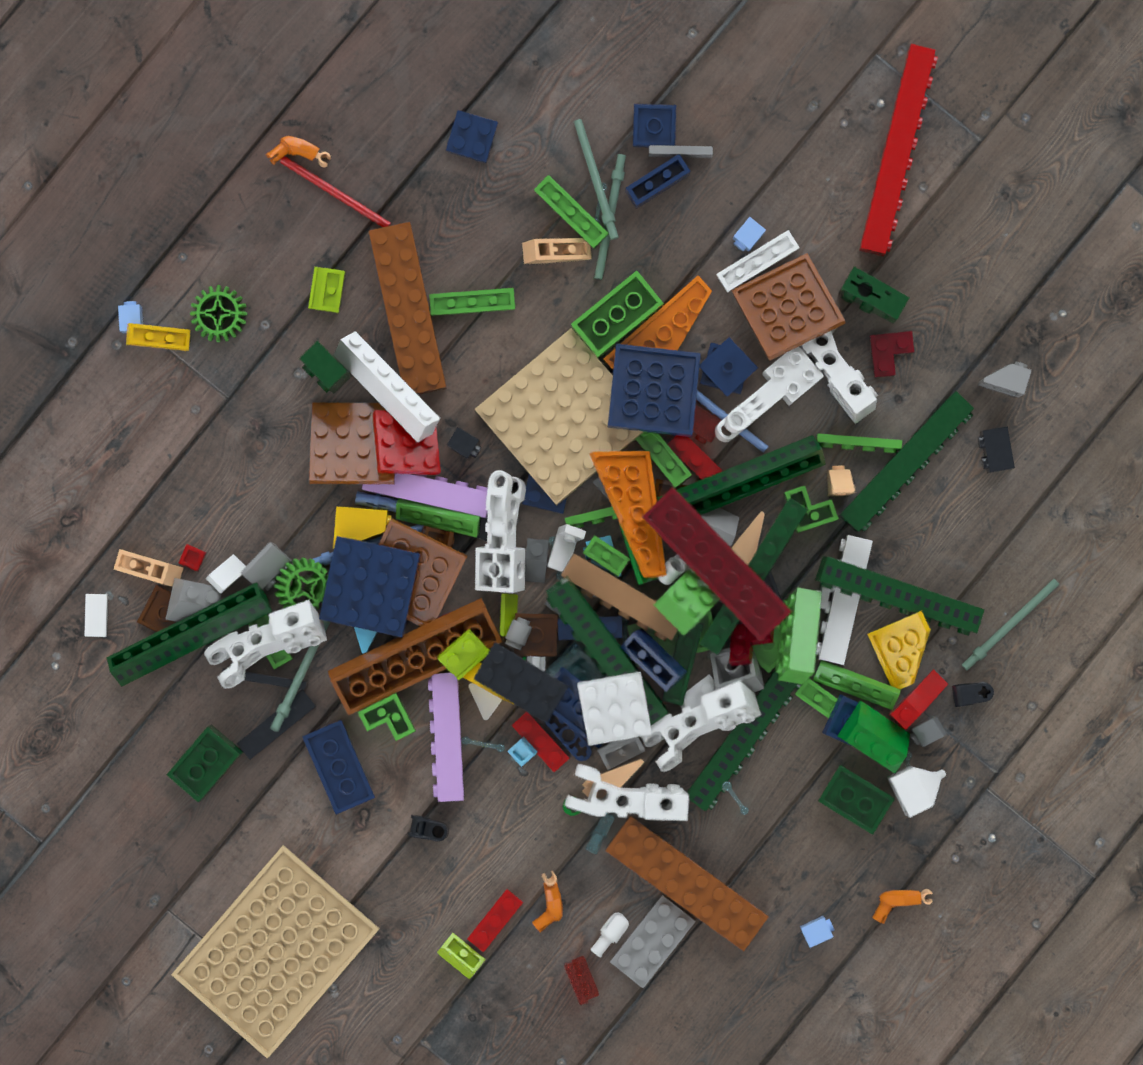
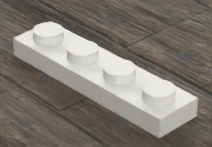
[716,230,799,293]

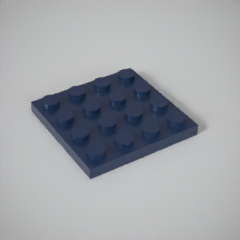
[607,344,701,437]
[319,536,421,637]

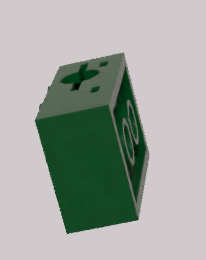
[838,266,910,324]
[299,340,352,394]
[166,724,243,803]
[818,765,895,835]

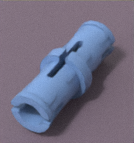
[355,491,398,512]

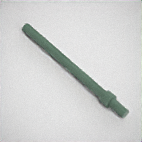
[574,119,619,240]
[594,154,626,280]
[961,579,1060,671]
[271,620,330,731]

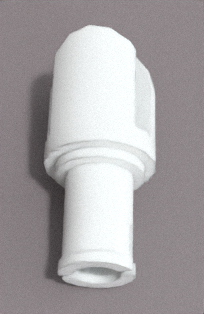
[590,912,629,958]

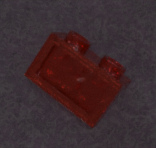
[693,405,722,444]
[564,956,599,1005]

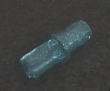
[585,812,615,855]

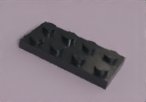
[473,642,569,723]

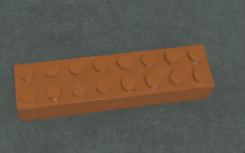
[369,222,447,395]
[328,598,502,715]
[605,815,769,951]

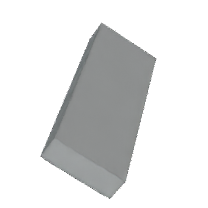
[649,145,713,158]

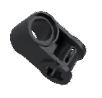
[952,682,994,707]
[407,814,449,842]

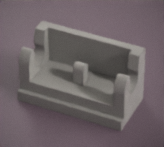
[597,737,645,770]

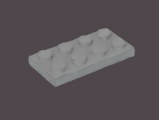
[610,895,696,988]

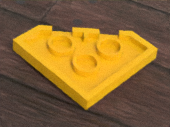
[867,611,930,689]

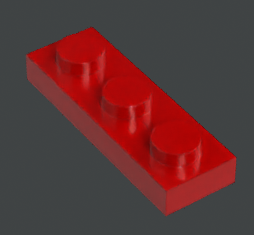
[667,435,723,480]
[511,712,570,772]
[467,889,523,952]

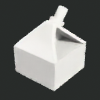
[887,766,946,817]

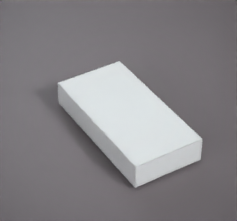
[206,554,246,593]
[85,594,108,637]

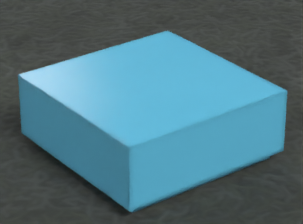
[507,736,537,767]

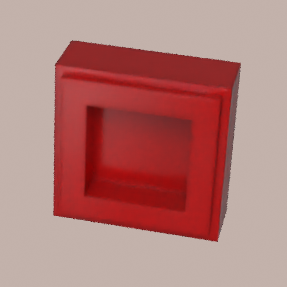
[178,544,207,572]

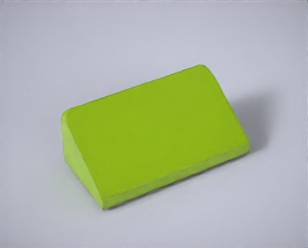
[500,594,518,636]
[437,933,486,979]

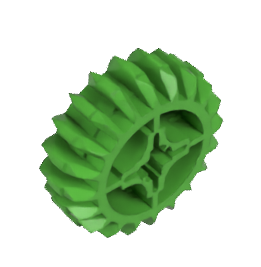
[190,285,248,343]
[274,557,328,610]

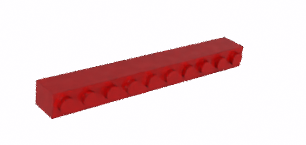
[859,44,938,257]

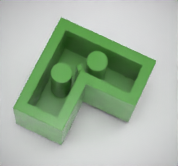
[783,486,838,533]
[358,693,416,741]

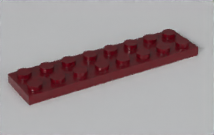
[642,487,792,641]

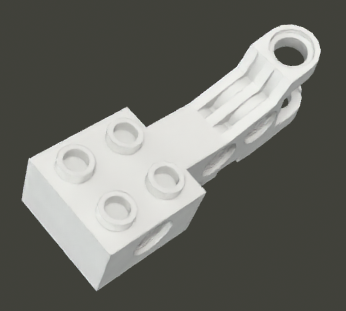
[800,328,877,424]
[715,347,824,442]
[475,470,526,593]
[204,600,327,688]
[640,681,761,772]
[564,764,689,820]

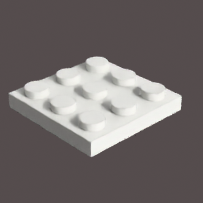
[577,672,652,746]

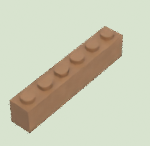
[561,553,678,641]

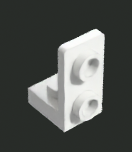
[547,524,586,572]

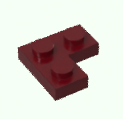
[869,331,914,378]
[729,624,774,666]

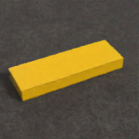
[126,323,190,351]

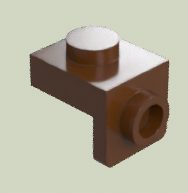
[421,526,454,548]

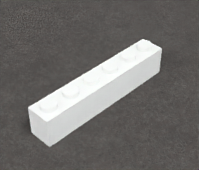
[334,331,440,442]
[816,535,873,665]

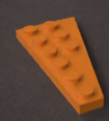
[603,275,712,370]
[590,451,666,578]

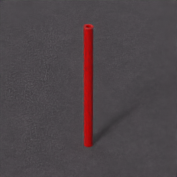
[280,156,391,227]

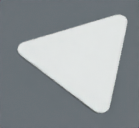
[468,683,503,720]

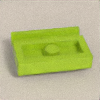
[308,266,345,313]
[437,629,490,680]

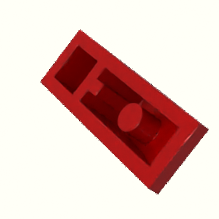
[889,669,948,730]

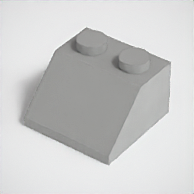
[978,362,1032,398]
[701,508,739,547]
[240,542,292,591]
[166,578,222,622]
[710,648,764,692]

